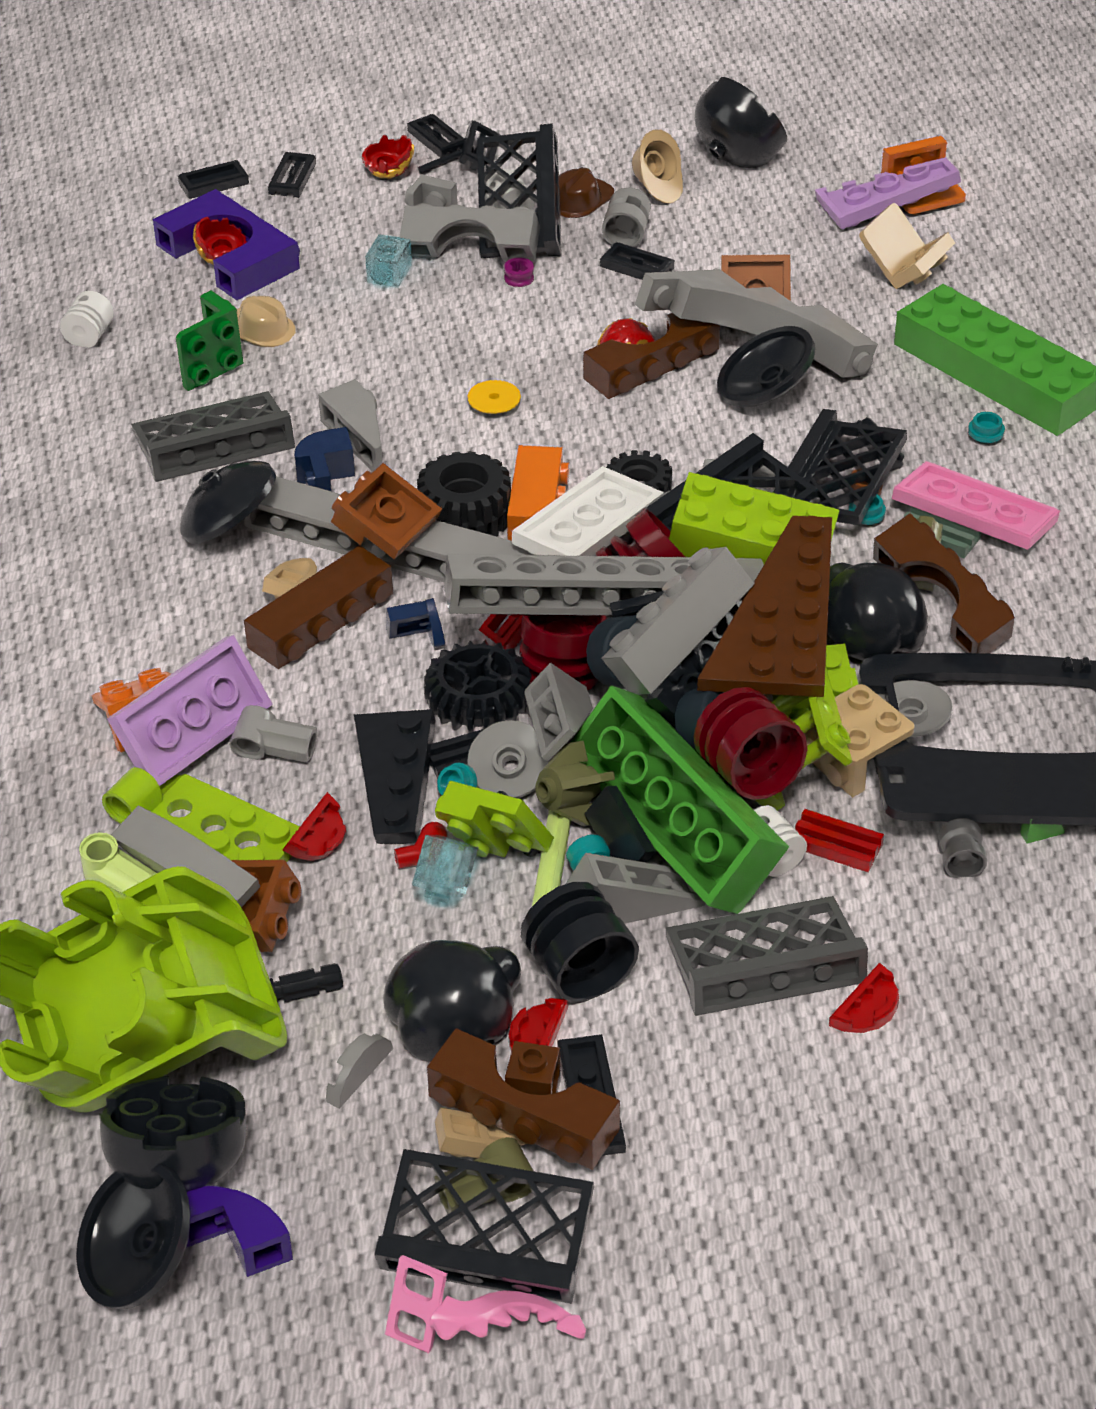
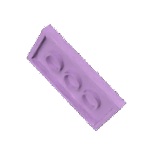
[107,635,273,786]

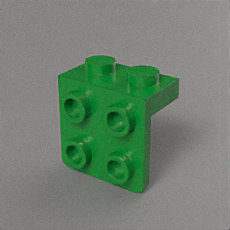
[176,290,244,391]

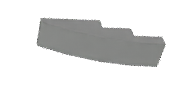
[111,805,260,907]

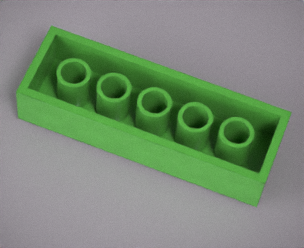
[894,284,1096,436]
[570,685,789,914]

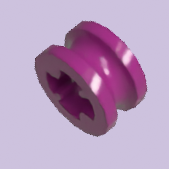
[504,257,534,287]

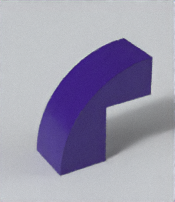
[186,1186,293,1277]

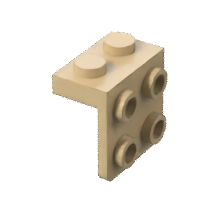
[859,203,955,289]
[804,684,914,798]

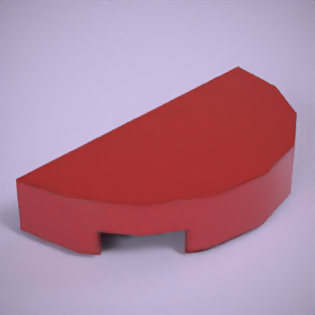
[282,792,346,861]
[829,962,899,1033]
[508,998,568,1052]

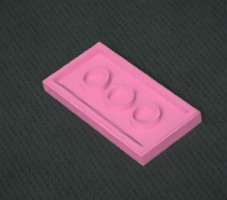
[892,461,1060,550]

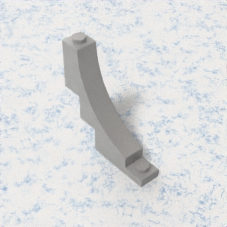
[635,269,878,377]

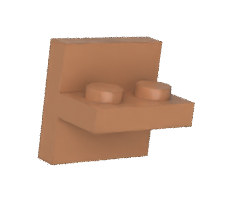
[721,254,791,301]

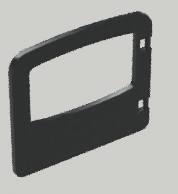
[858,653,1096,826]

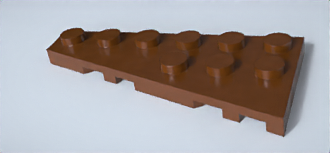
[697,515,832,697]

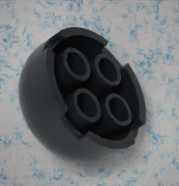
[694,77,787,168]
[99,1076,246,1192]

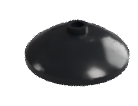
[717,326,816,407]
[180,461,276,543]
[76,1163,190,1310]

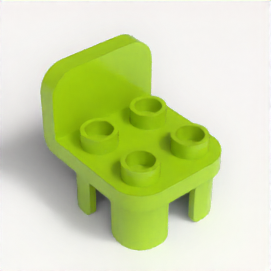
[0,866,287,1112]

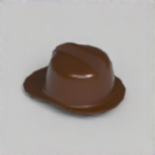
[559,167,614,218]

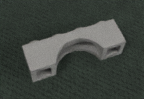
[399,203,540,262]

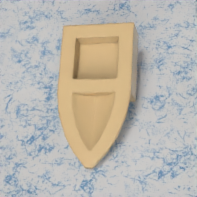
[262,558,317,599]
[435,1107,527,1158]

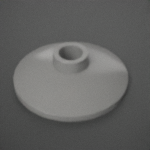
[878,680,952,737]
[468,720,550,798]

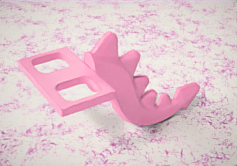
[385,1255,586,1353]

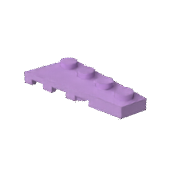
[815,157,961,229]

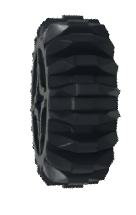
[424,639,532,733]

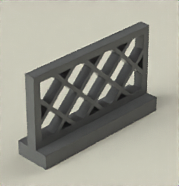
[131,391,295,482]
[666,896,868,1016]

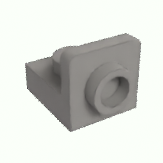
[405,174,458,207]

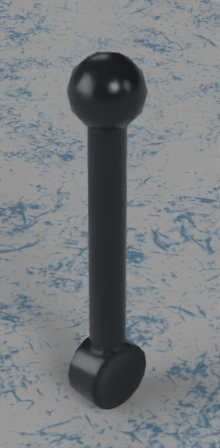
[418,147,474,173]

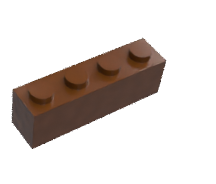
[244,545,393,670]

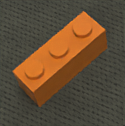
[507,445,569,541]

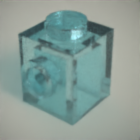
[365,234,412,288]
[412,835,479,903]

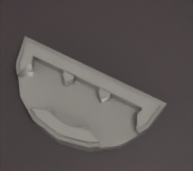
[326,1033,394,1109]

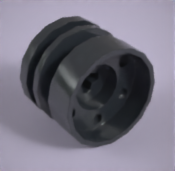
[520,882,639,1002]

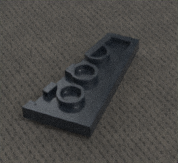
[645,600,742,728]
[353,709,436,844]

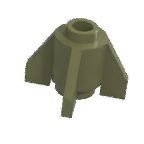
[535,740,615,826]

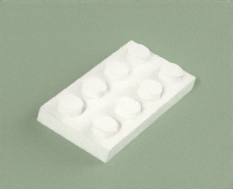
[512,466,664,556]

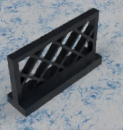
[477,123,562,258]
[773,409,907,526]
[646,433,818,531]
[374,1149,594,1304]

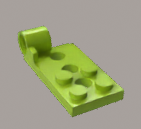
[102,767,300,862]

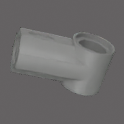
[229,705,318,763]

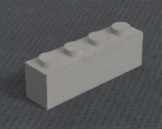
[601,547,755,695]

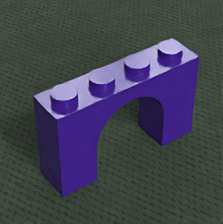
[153,189,300,300]

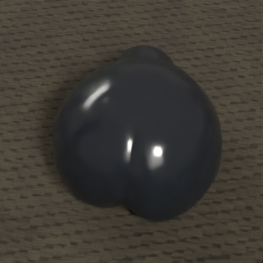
[827,562,928,661]
[383,940,521,1062]

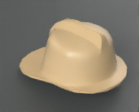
[632,130,683,203]
[237,296,296,347]

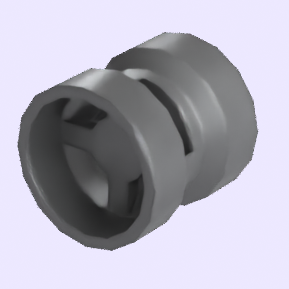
[938,818,987,878]

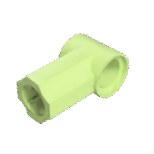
[79,833,157,892]

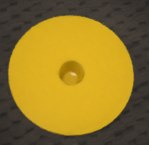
[467,380,521,414]

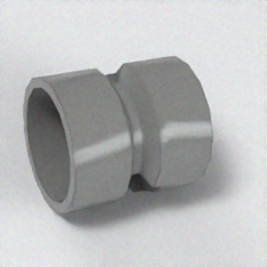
[602,187,651,247]

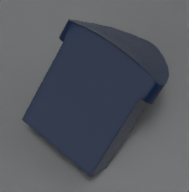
[386,598,445,648]

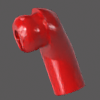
[394,822,448,869]

